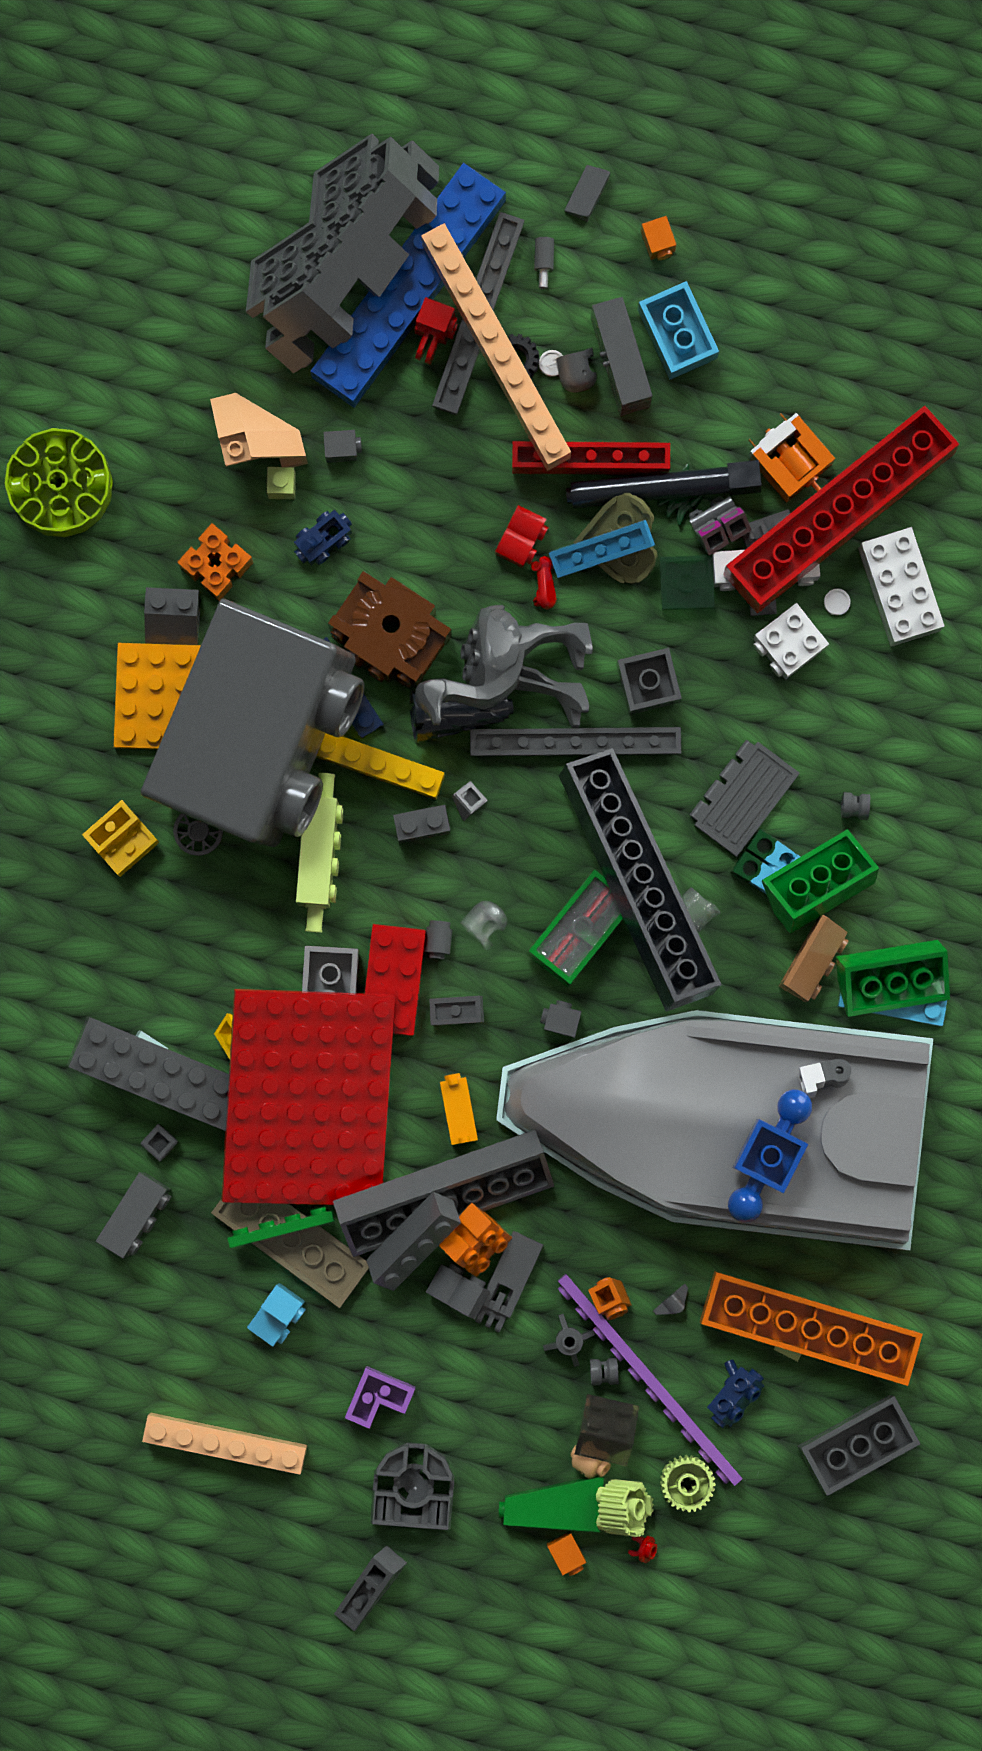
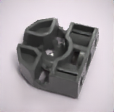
[370,1442,455,1530]

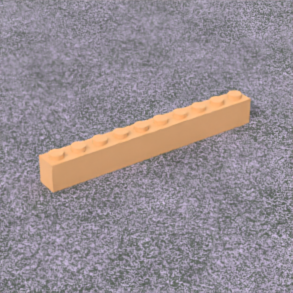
[421,223,571,471]

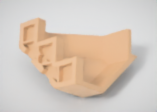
[210,393,308,467]

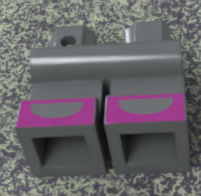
[689,496,752,555]

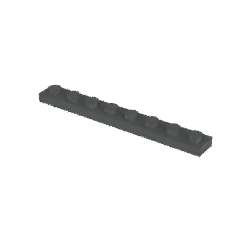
[432,212,525,416]
[470,727,681,757]

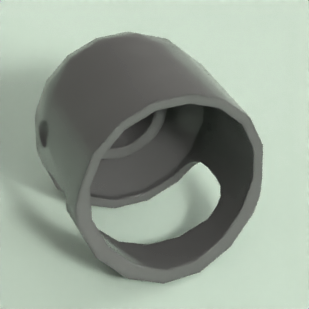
[555,347,597,393]

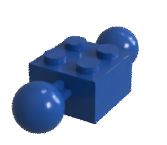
[728,1089,812,1223]

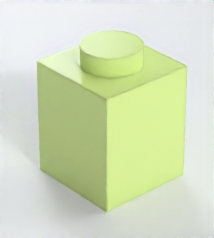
[267,467,296,499]

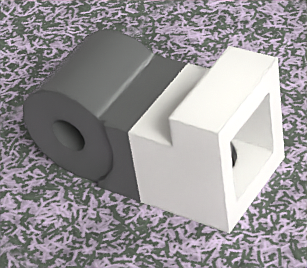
[798,1059,851,1098]

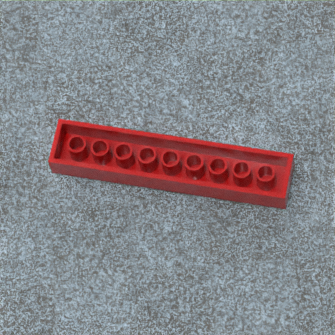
[723,406,959,614]

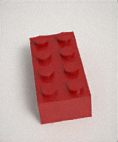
[365,924,426,1037]

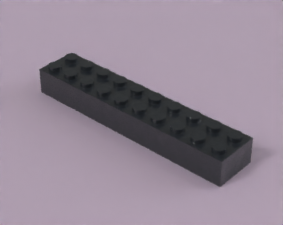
[559,748,722,1012]

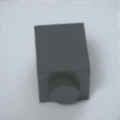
[324,430,362,463]

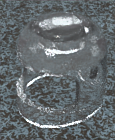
[681,887,720,933]
[460,900,507,951]

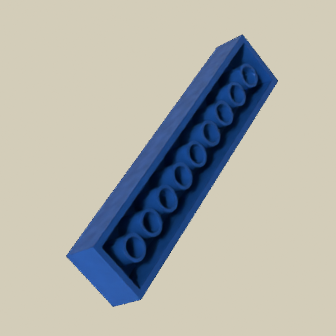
[311,163,506,408]

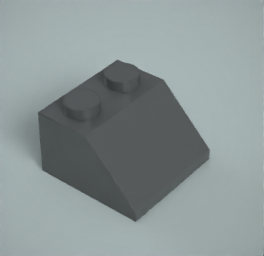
[144,587,201,645]

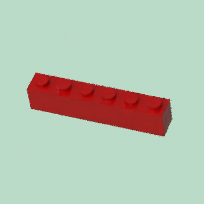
[512,441,670,475]

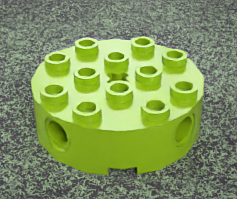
[5,428,113,537]

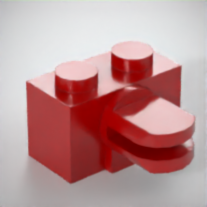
[415,297,458,364]

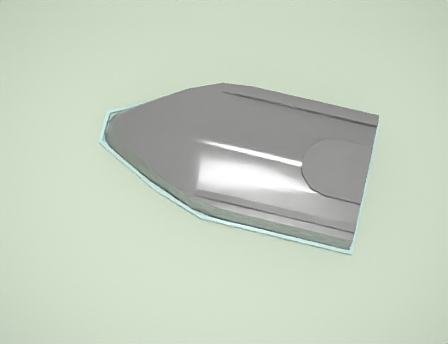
[496,1010,933,1250]

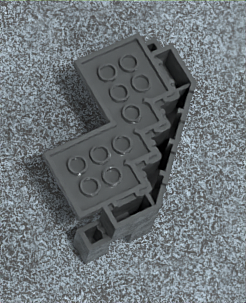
[246,134,439,373]

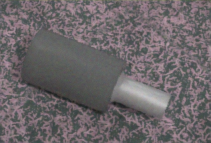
[534,237,554,289]

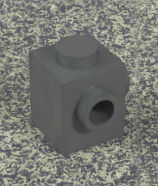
[540,1000,581,1038]

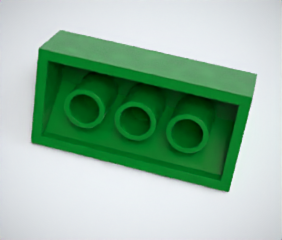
[762,829,879,934]
[836,940,950,1017]

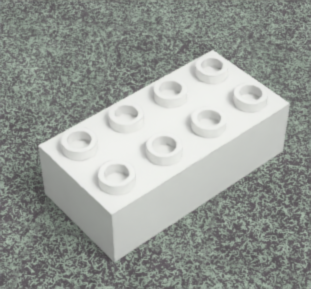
[858,527,944,647]

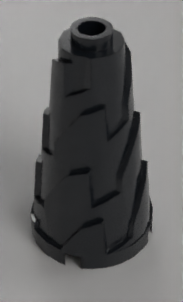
[409,690,513,743]

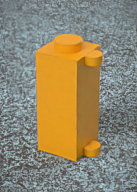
[440,1073,478,1145]

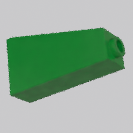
[498,1476,604,1532]

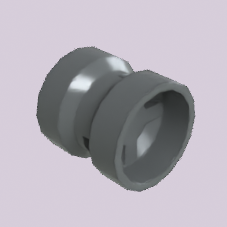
[841,792,870,820]
[590,1358,619,1386]

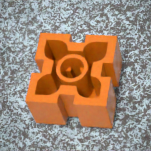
[177,523,254,601]
[439,1203,512,1277]

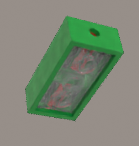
[527,869,623,988]

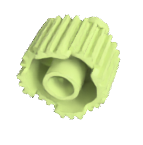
[660,1455,716,1512]
[596,1479,654,1537]

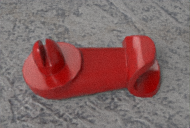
[531,556,557,610]

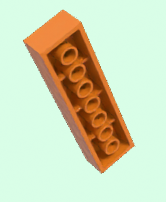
[699,1271,923,1386]

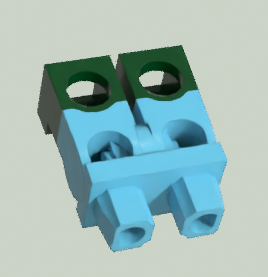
[730,829,801,894]

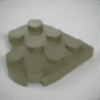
[573,493,658,583]

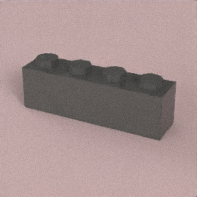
[367,1192,461,1291]

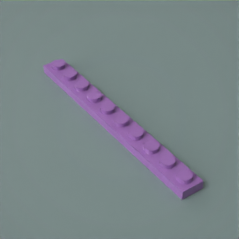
[558,1274,742,1486]

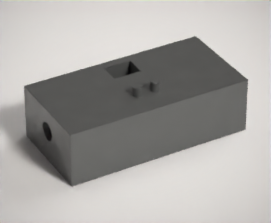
[591,296,652,416]

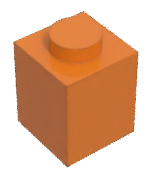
[641,216,676,260]
[547,1531,586,1576]

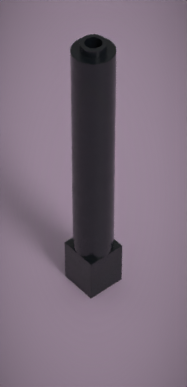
[566,460,761,509]

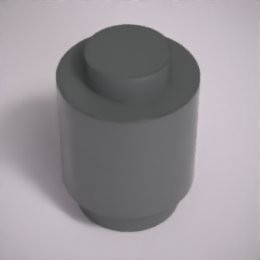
[424,920,453,959]

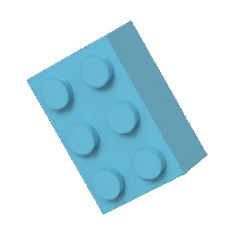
[637,281,719,379]

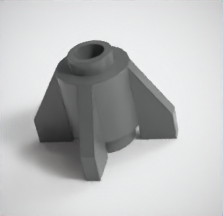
[543,1314,595,1367]

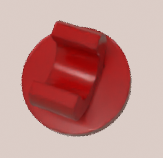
[628,1536,657,1563]

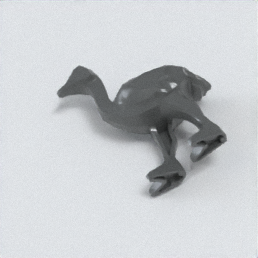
[415,605,592,728]

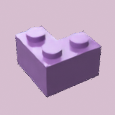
[345,1366,415,1428]

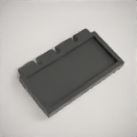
[689,740,800,857]

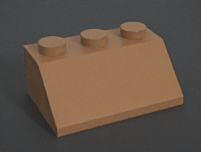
[778,915,848,1002]

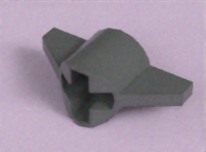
[653,1284,688,1315]

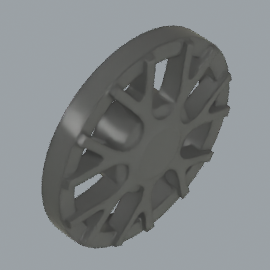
[173,813,223,856]

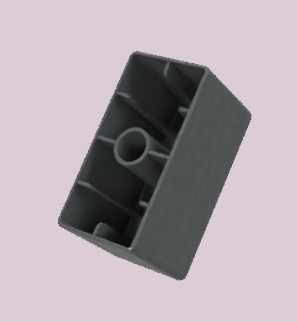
[141,599,364,847]

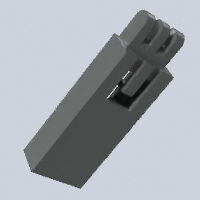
[475,1231,543,1333]

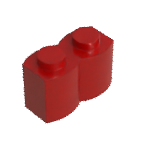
[495,505,549,568]

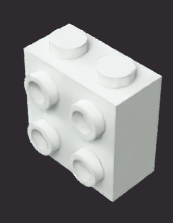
[753,603,829,680]

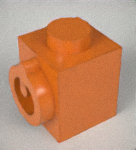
[588,1277,632,1320]

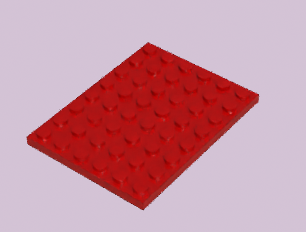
[221,989,395,1205]

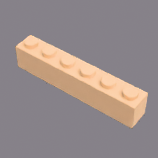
[142,1413,307,1474]

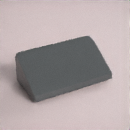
[564,165,611,222]

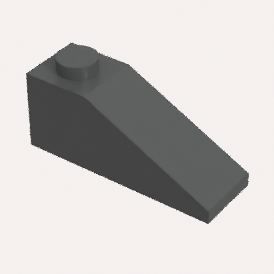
[334,1546,407,1631]

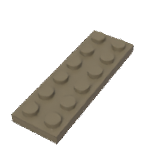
[211,1200,369,1308]

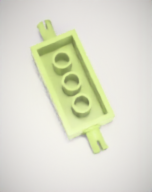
[296,773,343,933]

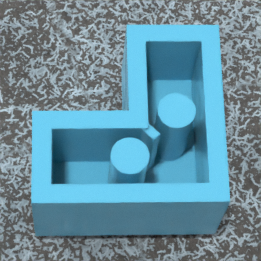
[247,1283,306,1346]

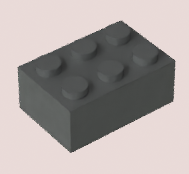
[96,1172,172,1258]

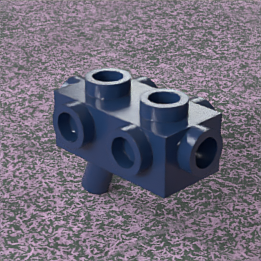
[294,510,352,566]
[707,1360,765,1428]

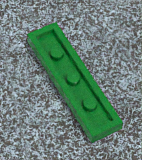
[227,1207,335,1248]

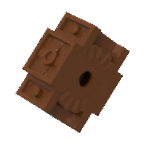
[328,571,452,689]

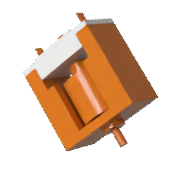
[748,413,835,503]

